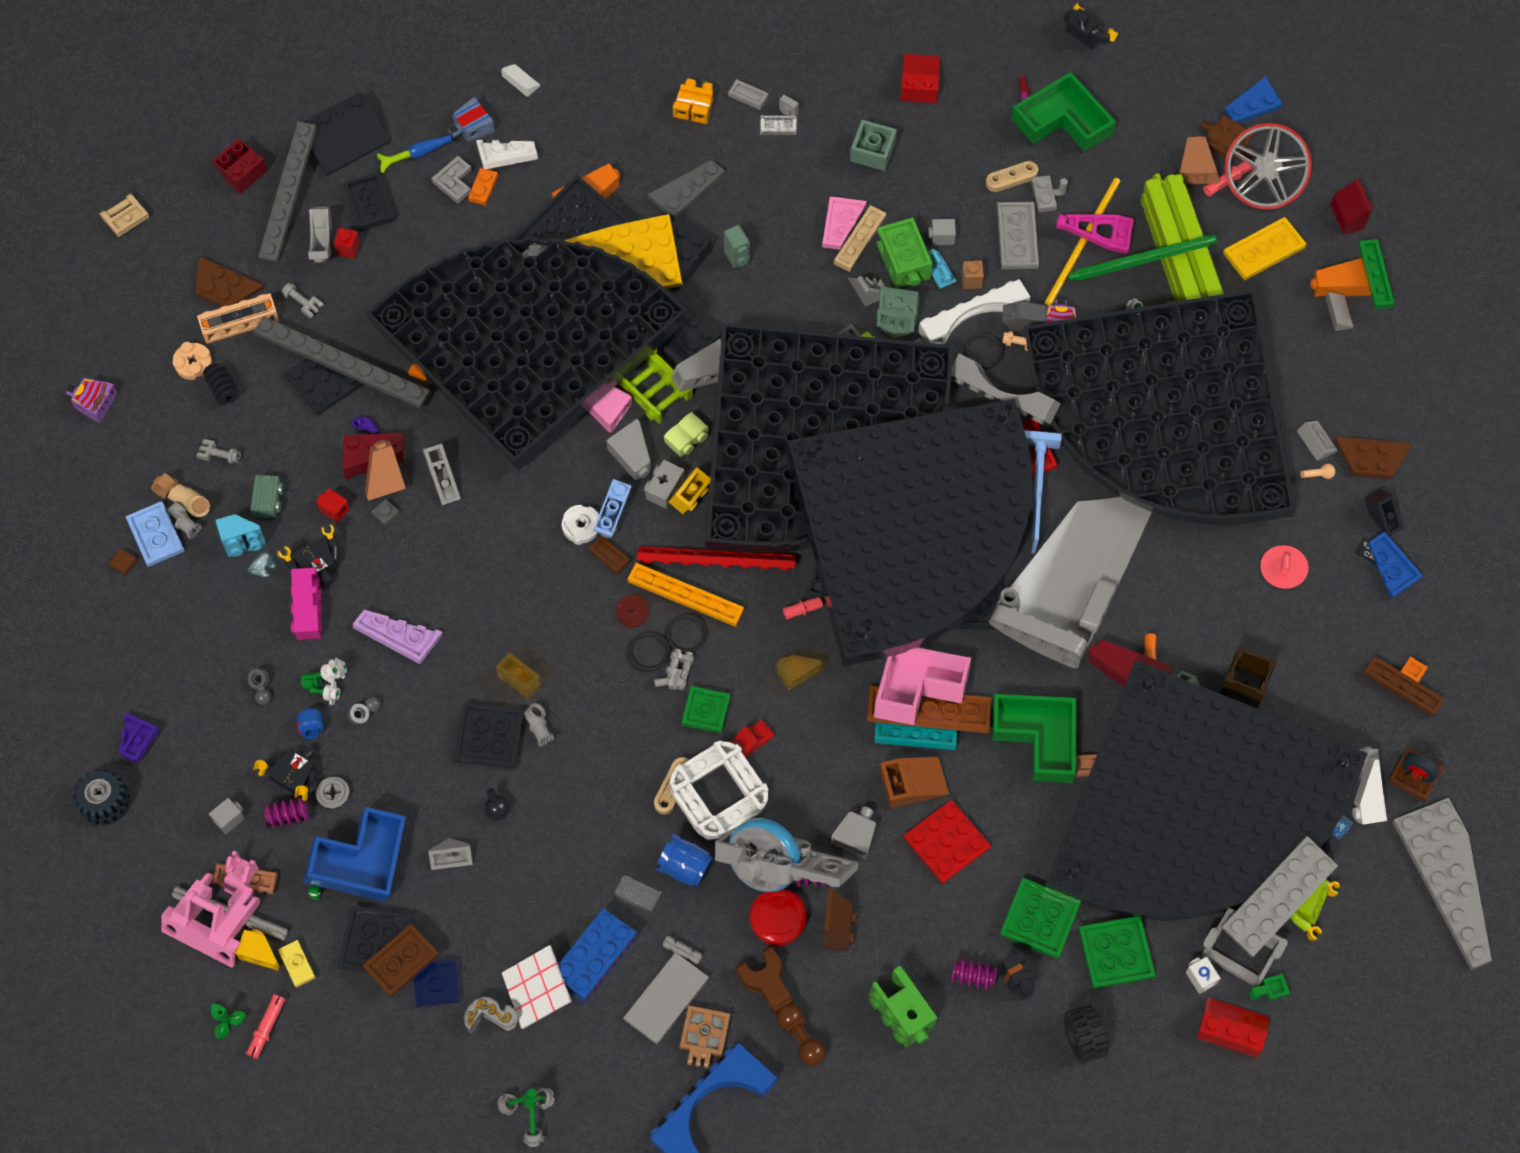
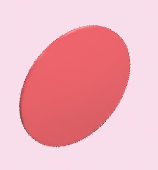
[1260,545,1308,589]

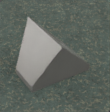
[848,276,887,306]

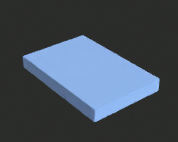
[125,501,184,567]

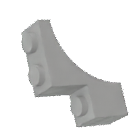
[308,206,332,262]

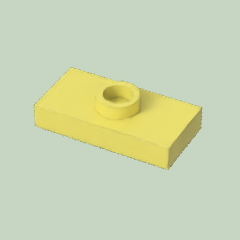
[278,940,315,988]

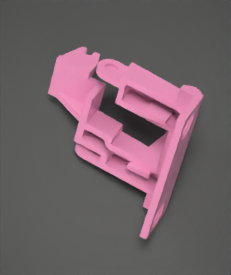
[162,851,260,968]

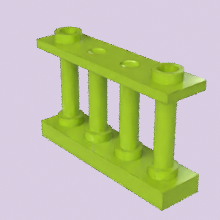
[618,351,693,424]

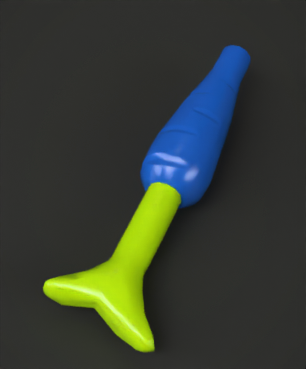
[377,135,452,174]

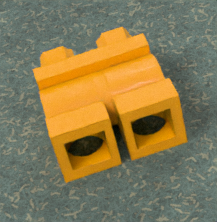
[673,79,713,124]

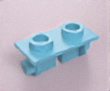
[928,249,957,289]

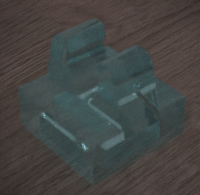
[248,552,275,578]

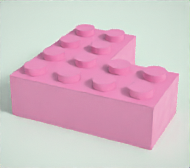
[874,647,971,725]

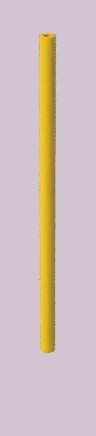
[1043,178,1120,309]

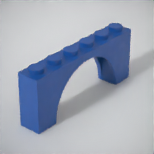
[650,1043,777,1153]

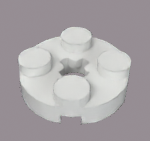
[562,505,599,545]

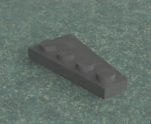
[647,160,725,220]

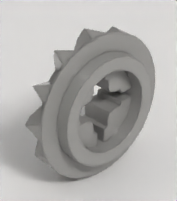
[316,777,350,809]

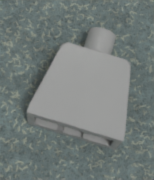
[831,806,876,860]

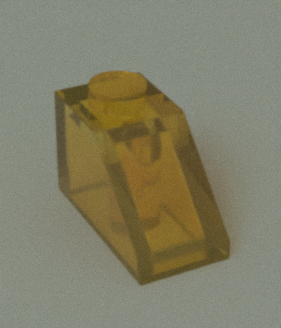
[775,654,823,691]

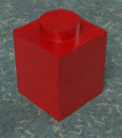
[334,228,360,259]
[316,489,350,523]

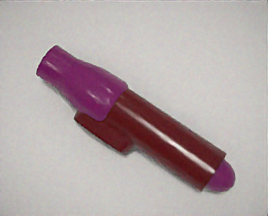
[1019,75,1030,101]

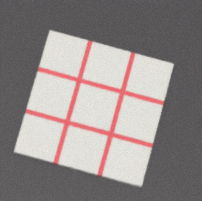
[502,945,572,1029]

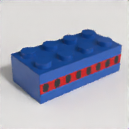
[558,908,638,1005]

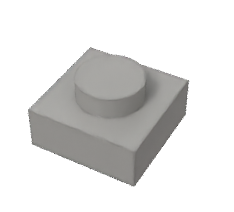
[779,95,799,118]

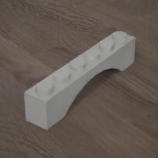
[951,354,1061,424]

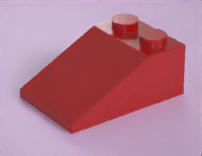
[900,54,940,103]

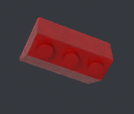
[1196,997,1269,1058]

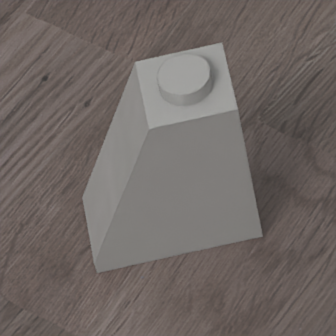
[606,419,651,481]

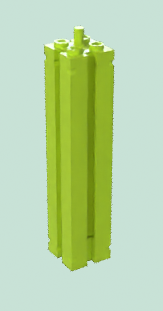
[1141,173,1224,302]

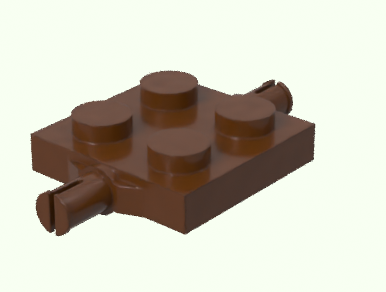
[1200,115,1256,163]

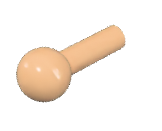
[1300,464,1336,479]

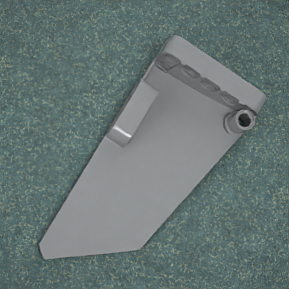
[989,497,1152,668]

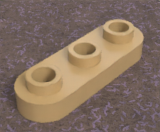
[986,161,1038,192]
[654,757,689,815]

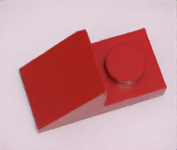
[731,720,774,758]

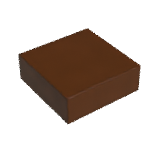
[109,549,137,576]

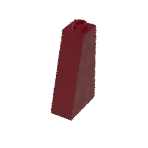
[1088,640,1173,687]

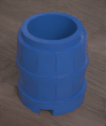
[655,833,713,887]

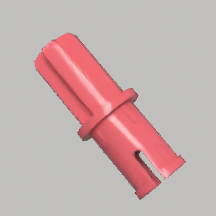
[783,597,823,620]

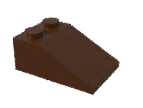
[823,889,856,951]

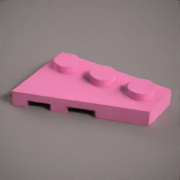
[822,196,867,250]

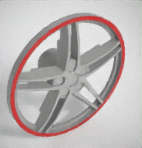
[1225,123,1311,209]

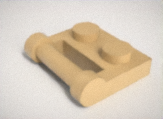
[99,193,149,237]

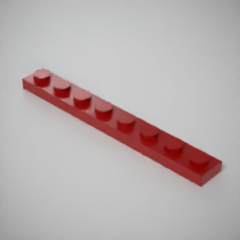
[637,546,796,570]

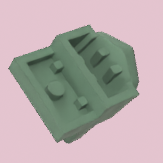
[877,286,919,339]

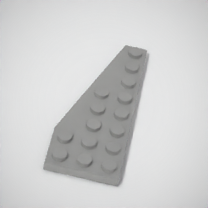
[1392,798,1492,970]

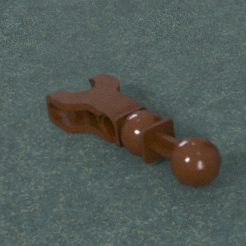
[736,947,826,1066]

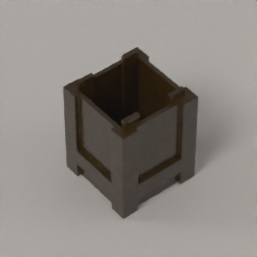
[1219,646,1277,709]

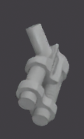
[654,649,694,690]

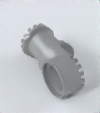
[167,502,202,539]
[524,703,554,746]

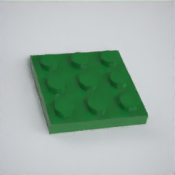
[999,878,1081,959]
[1078,916,1156,989]

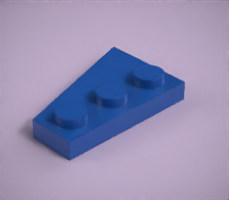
[1224,76,1282,124]
[1368,532,1423,600]

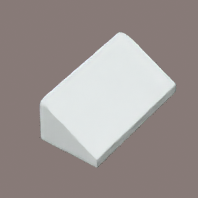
[501,64,540,97]

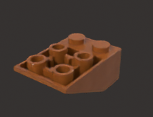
[879,757,949,809]

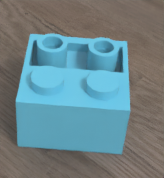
[216,514,267,557]

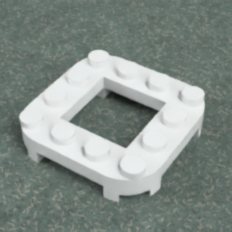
[669,741,768,840]

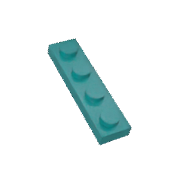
[874,723,957,750]

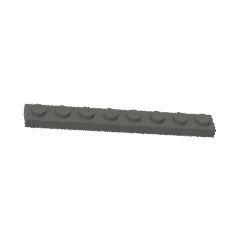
[258,121,317,263]

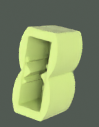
[664,412,708,457]

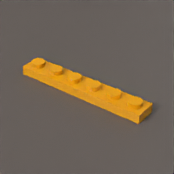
[628,563,744,627]

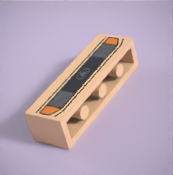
[197,293,279,344]

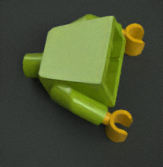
[1290,879,1340,941]

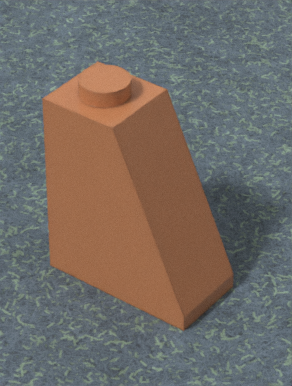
[1180,136,1220,184]
[365,440,405,501]

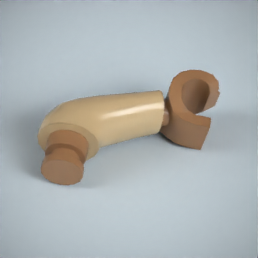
[151,473,210,517]

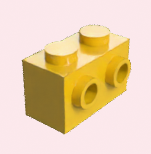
[668,467,710,514]

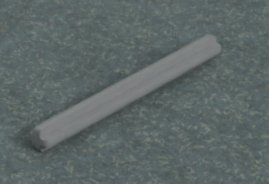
[172,886,288,940]

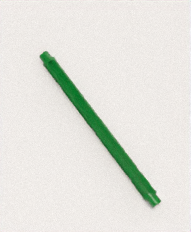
[1069,234,1218,281]

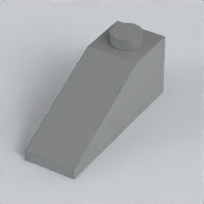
[422,443,461,505]

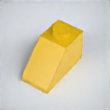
[236,929,280,971]

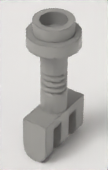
[282,283,324,319]
[196,439,241,464]

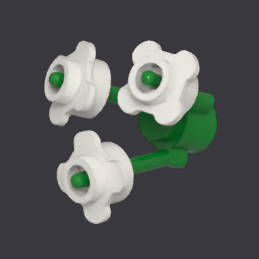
[301,658,347,705]

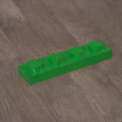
[1358,239,1395,309]

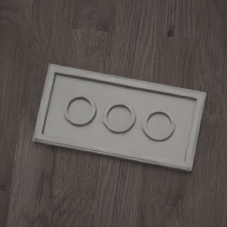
[997,202,1039,269]
[623,952,709,1045]

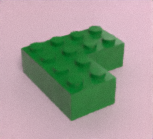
[1011,72,1116,152]
[992,694,1076,783]

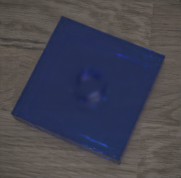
[414,960,459,1008]

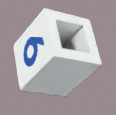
[1186,957,1220,994]

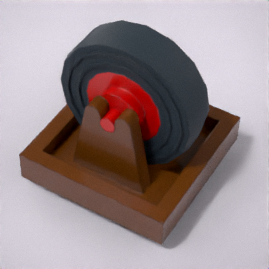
[1388,747,1444,802]

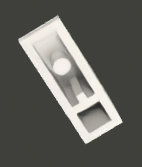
[1352,758,1387,824]

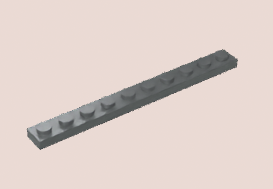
[254,316,430,409]

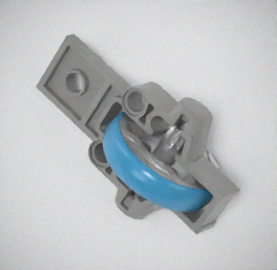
[715,818,858,892]

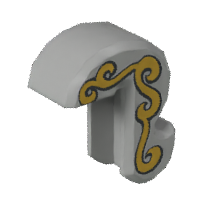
[464,996,518,1034]

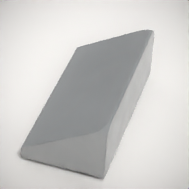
[1326,292,1354,331]
[1297,421,1338,461]

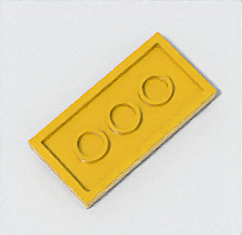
[1223,217,1307,281]

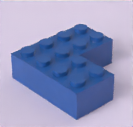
[303,807,406,901]

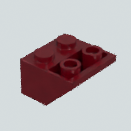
[212,138,267,194]
[1330,179,1372,235]

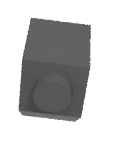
[1002,301,1047,332]

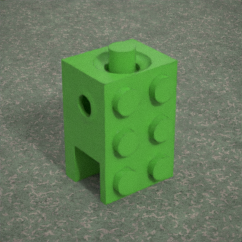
[876,218,932,289]
[869,966,937,1048]

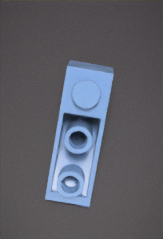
[593,479,631,538]

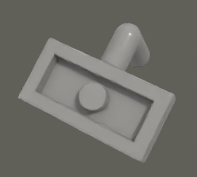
[1031,175,1068,213]

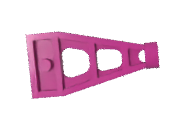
[1056,214,1134,254]

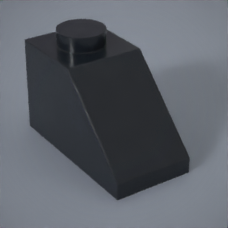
[1364,489,1404,536]

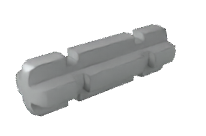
[663,936,702,965]

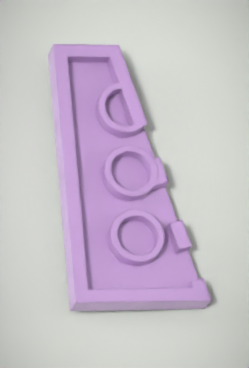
[353,610,442,665]

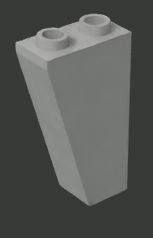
[671,338,721,392]

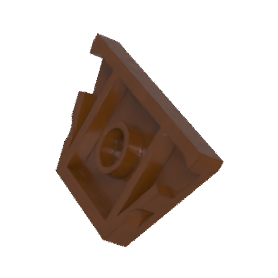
[196,257,264,307]
[1335,436,1411,479]

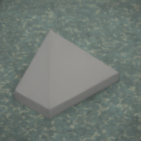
[428,838,473,870]

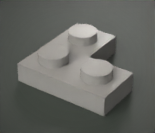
[431,156,471,204]

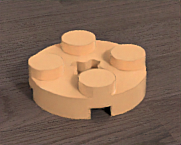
[173,342,212,380]

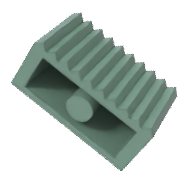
[724,225,750,268]
[250,475,284,519]

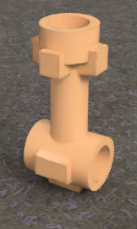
[1003,331,1027,351]

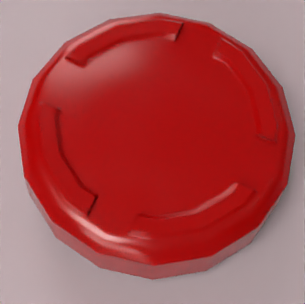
[750,889,807,946]

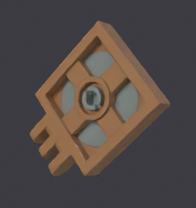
[680,1006,730,1068]

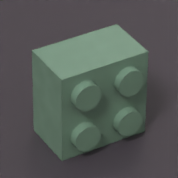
[850,120,897,171]

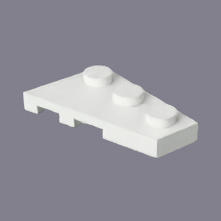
[476,140,538,170]

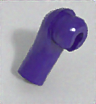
[352,417,380,434]

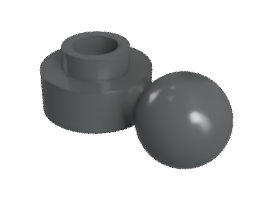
[248,669,271,705]
[347,696,381,725]

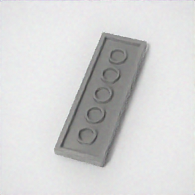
[1221,836,1338,957]

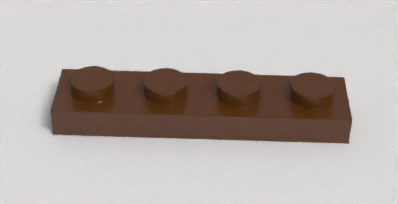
[1363,656,1445,717]

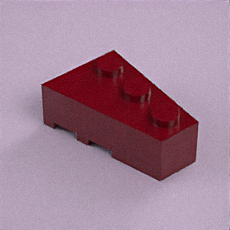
[343,433,405,480]

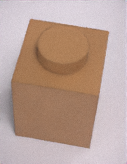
[962,261,984,289]

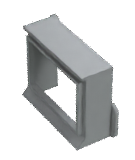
[1201,908,1288,987]

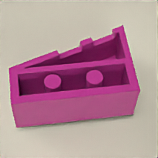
[291,568,321,640]

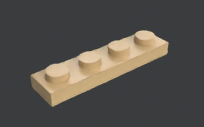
[834,205,886,272]

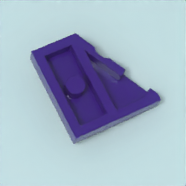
[119,713,160,764]

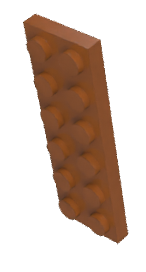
[867,686,991,733]

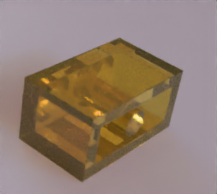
[496,652,541,699]

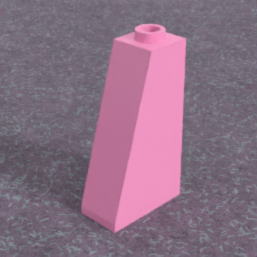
[587,387,632,433]

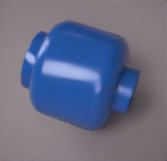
[296,708,323,739]

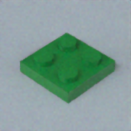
[682,686,730,734]

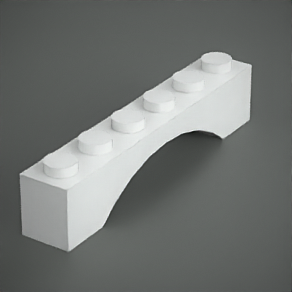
[919,279,1030,344]

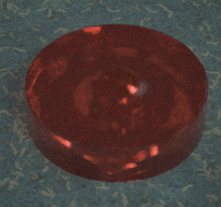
[616,595,648,627]

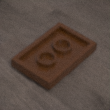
[363,924,439,998]

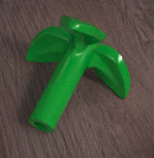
[211,1003,246,1039]

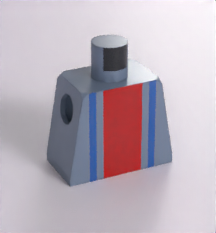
[448,97,495,142]

